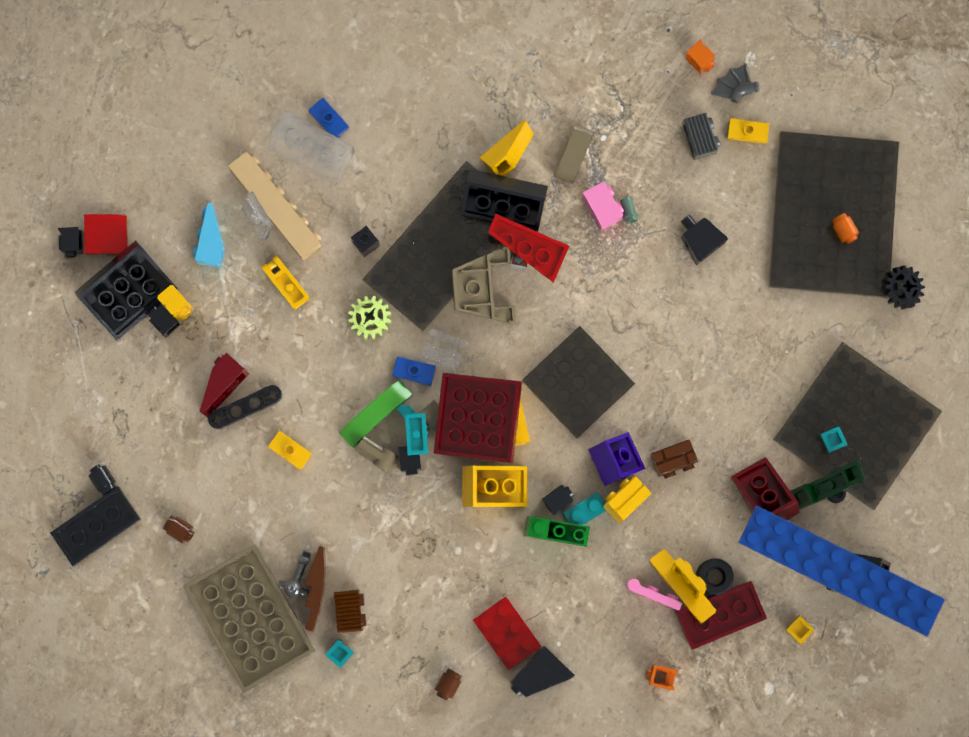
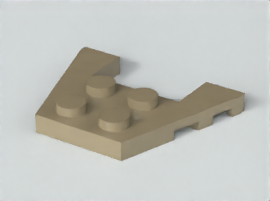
[451,247,516,324]

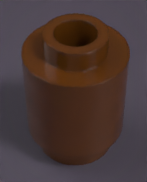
[163,515,195,544]
[435,668,462,701]

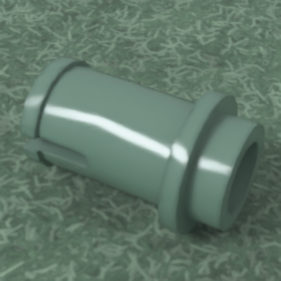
[620,197,639,224]

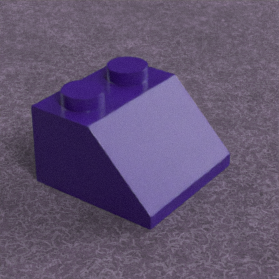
[588,432,645,486]

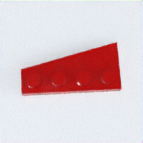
[488,214,569,283]

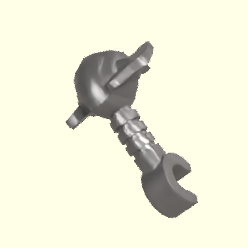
[278,550,311,598]

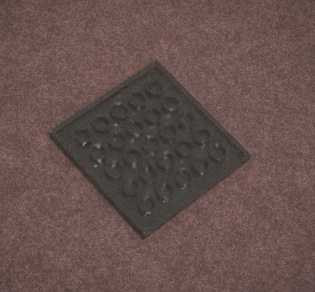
[773,342,942,510]

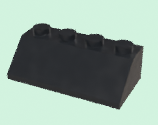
[460,169,548,232]

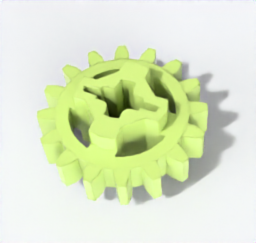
[348,296,392,339]

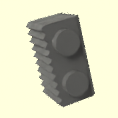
[682,113,720,160]

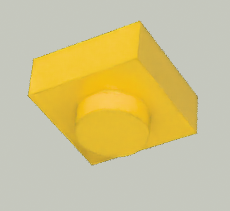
[785,615,815,645]

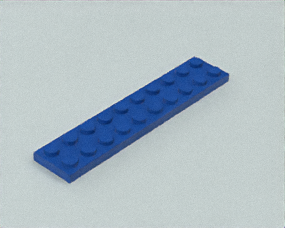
[738,505,945,637]

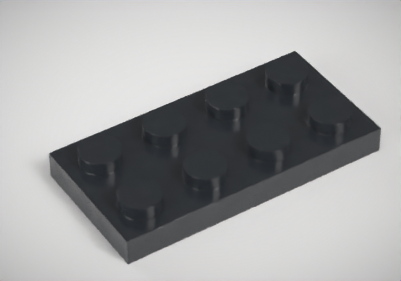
[50,486,142,566]

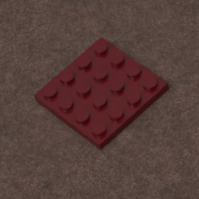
[434,373,522,463]

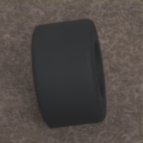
[696,558,734,595]

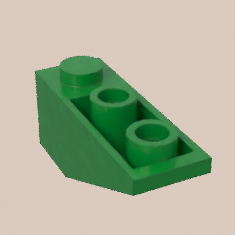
[523,516,590,547]

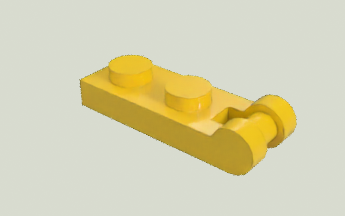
[261,255,311,310]

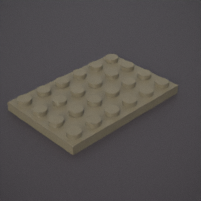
[184,544,315,693]

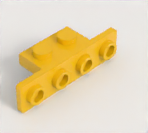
[649,549,716,623]

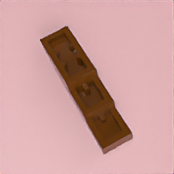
[304,546,326,632]

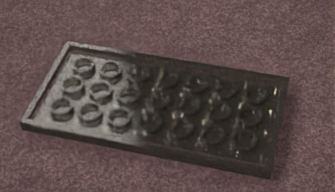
[362,161,500,332]

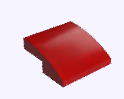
[84,214,128,256]

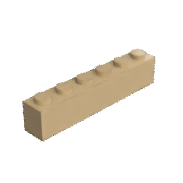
[228,151,322,261]

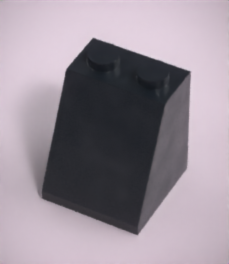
[510,645,575,697]

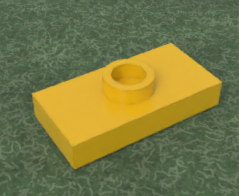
[727,118,769,144]
[268,430,312,470]

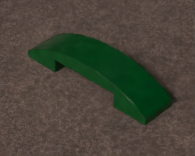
[791,460,866,510]

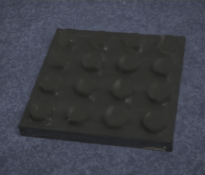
[522,326,635,439]

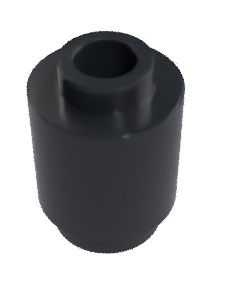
[88,464,117,496]

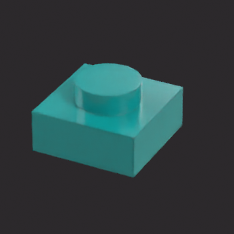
[820,426,848,453]
[325,639,354,668]

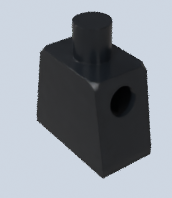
[681,215,728,265]

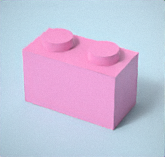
[582,181,624,231]

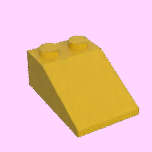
[462,466,527,507]

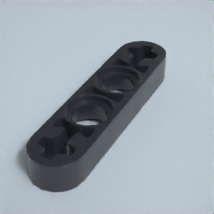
[208,385,282,429]

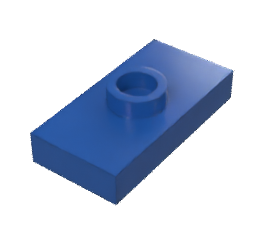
[308,98,349,141]
[392,356,436,386]

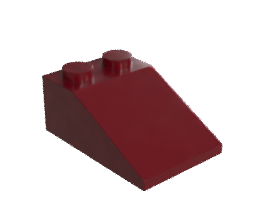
[200,353,249,418]
[731,457,800,520]

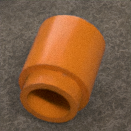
[832,213,859,244]

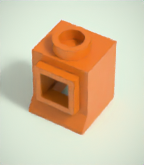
[684,39,716,74]
[646,664,678,691]

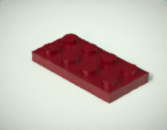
[676,581,767,650]

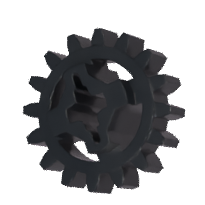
[882,265,925,310]

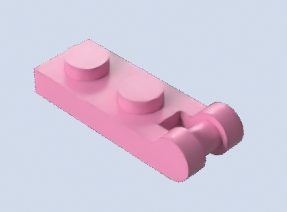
[626,579,682,611]

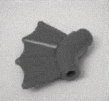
[711,63,759,103]

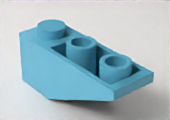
[193,202,225,268]

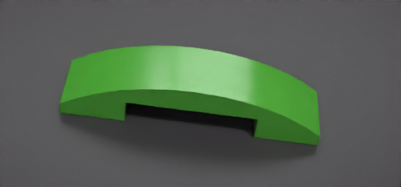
[339,380,413,448]

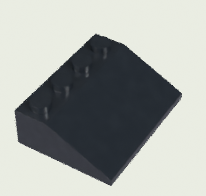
[75,240,178,340]

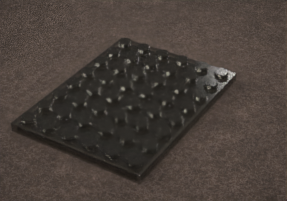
[769,131,899,298]

